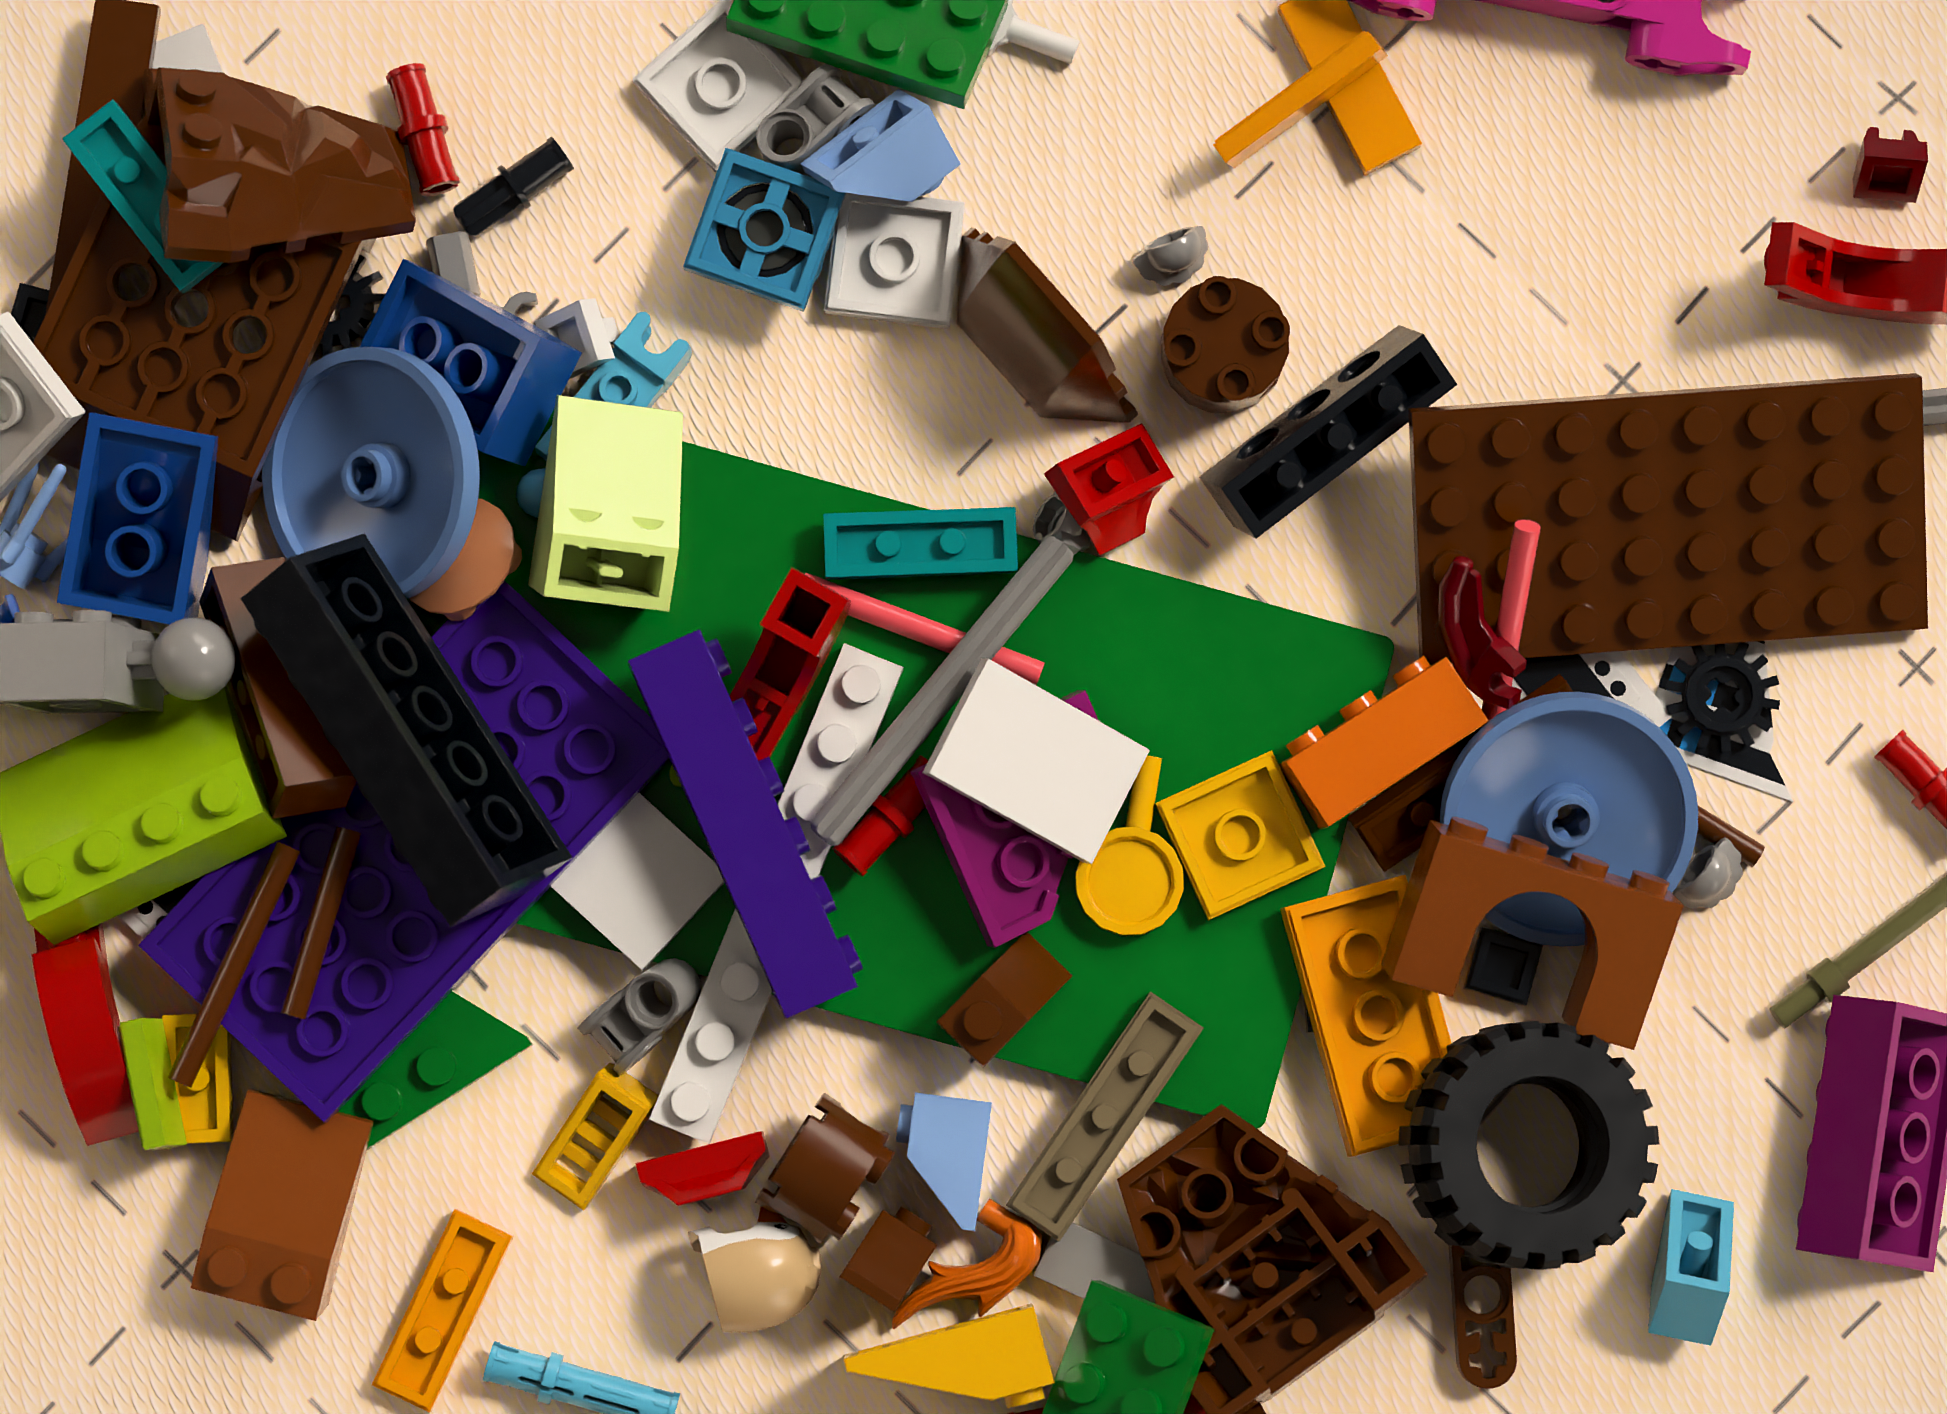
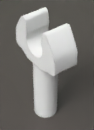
[988,0,1080,64]

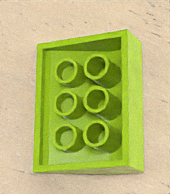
[0,684,287,945]

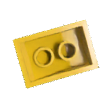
[844,1303,1054,1408]

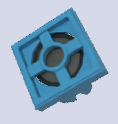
[683,148,846,312]

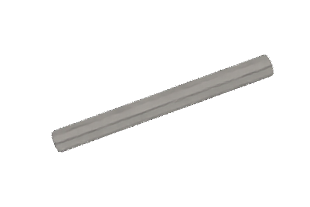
[811,535,1074,846]

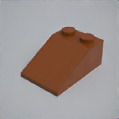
[190,1089,374,1321]

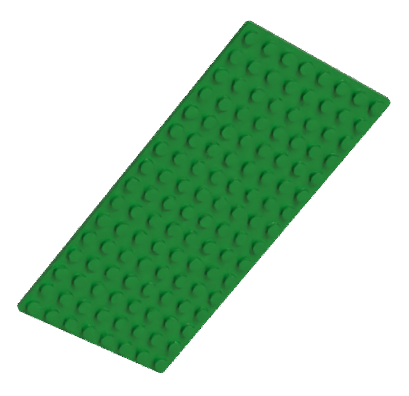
[407,410,1394,1129]

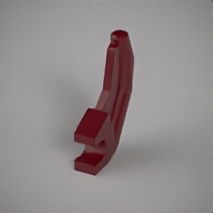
[1438,556,1527,709]

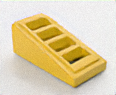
[532,1063,659,1211]

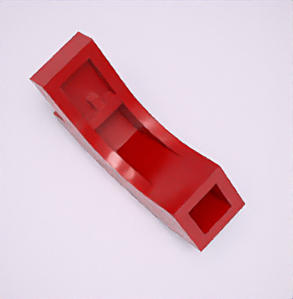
[1764,222,1947,325]
[730,568,851,761]
[32,923,139,1146]

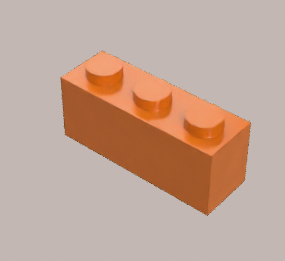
[1279,655,1489,829]

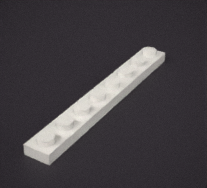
[649,643,903,1144]

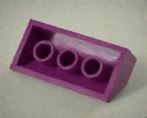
[1796,995,1947,1272]

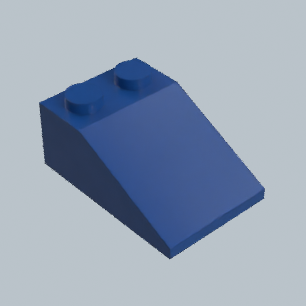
[359,258,582,466]
[57,412,218,625]

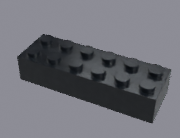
[240,534,573,927]

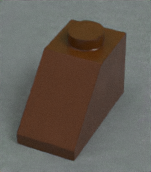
[937,932,1072,1068]
[839,1206,937,1312]

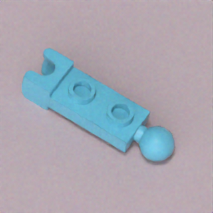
[516,312,692,518]

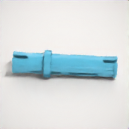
[483,1341,680,1414]

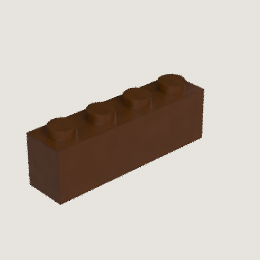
[199,557,357,819]

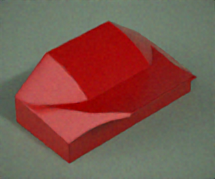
[1044,423,1174,556]
[636,1131,770,1206]

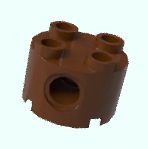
[1161,276,1290,413]
[755,1093,895,1244]

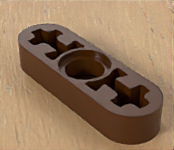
[1448,1245,1517,1389]

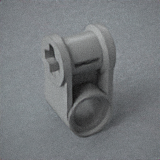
[756,64,876,178]
[577,958,701,1076]

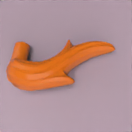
[892,1199,1042,1329]

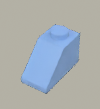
[800,88,961,202]
[896,1092,992,1231]

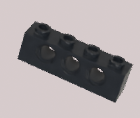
[1199,325,1458,539]

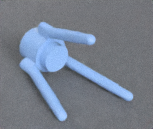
[0,462,68,590]

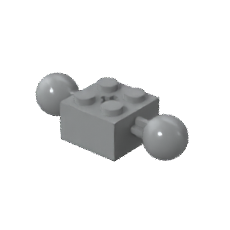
[0,610,235,714]

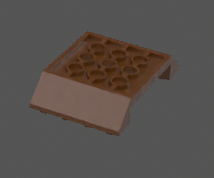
[33,115,377,542]

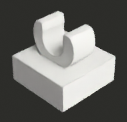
[535,298,620,379]

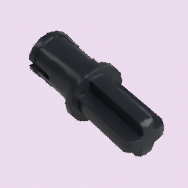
[453,136,574,237]

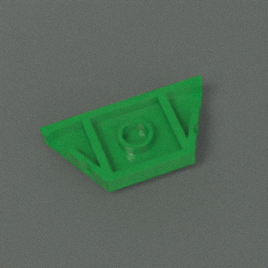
[338,991,533,1150]

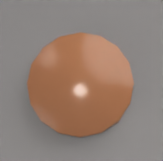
[409,498,522,621]

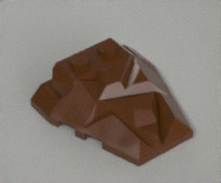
[142,67,416,263]
[1117,1104,1428,1414]

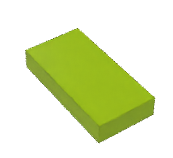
[118,1018,187,1150]

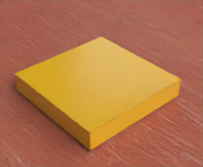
[1155,750,1326,921]

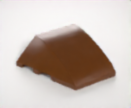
[956,227,1139,423]

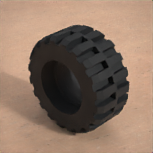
[1398,1021,1660,1270]

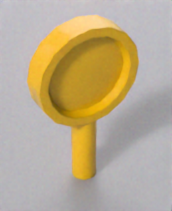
[1075,755,1184,936]

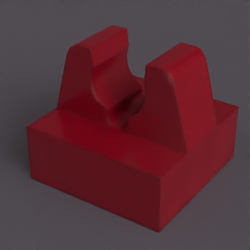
[1853,127,1928,203]

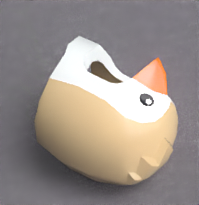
[688,1206,821,1332]

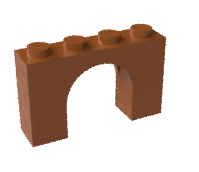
[1381,817,1684,1050]

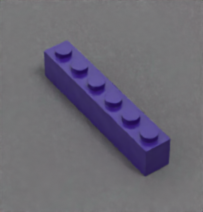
[628,629,863,1019]

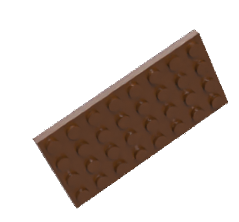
[1408,373,1928,665]

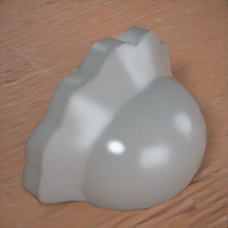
[1132,226,1208,286]
[1033,491,1091,554]
[1673,837,1743,909]

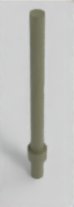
[1769,875,1947,1029]

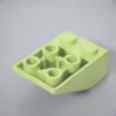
[528,395,683,612]

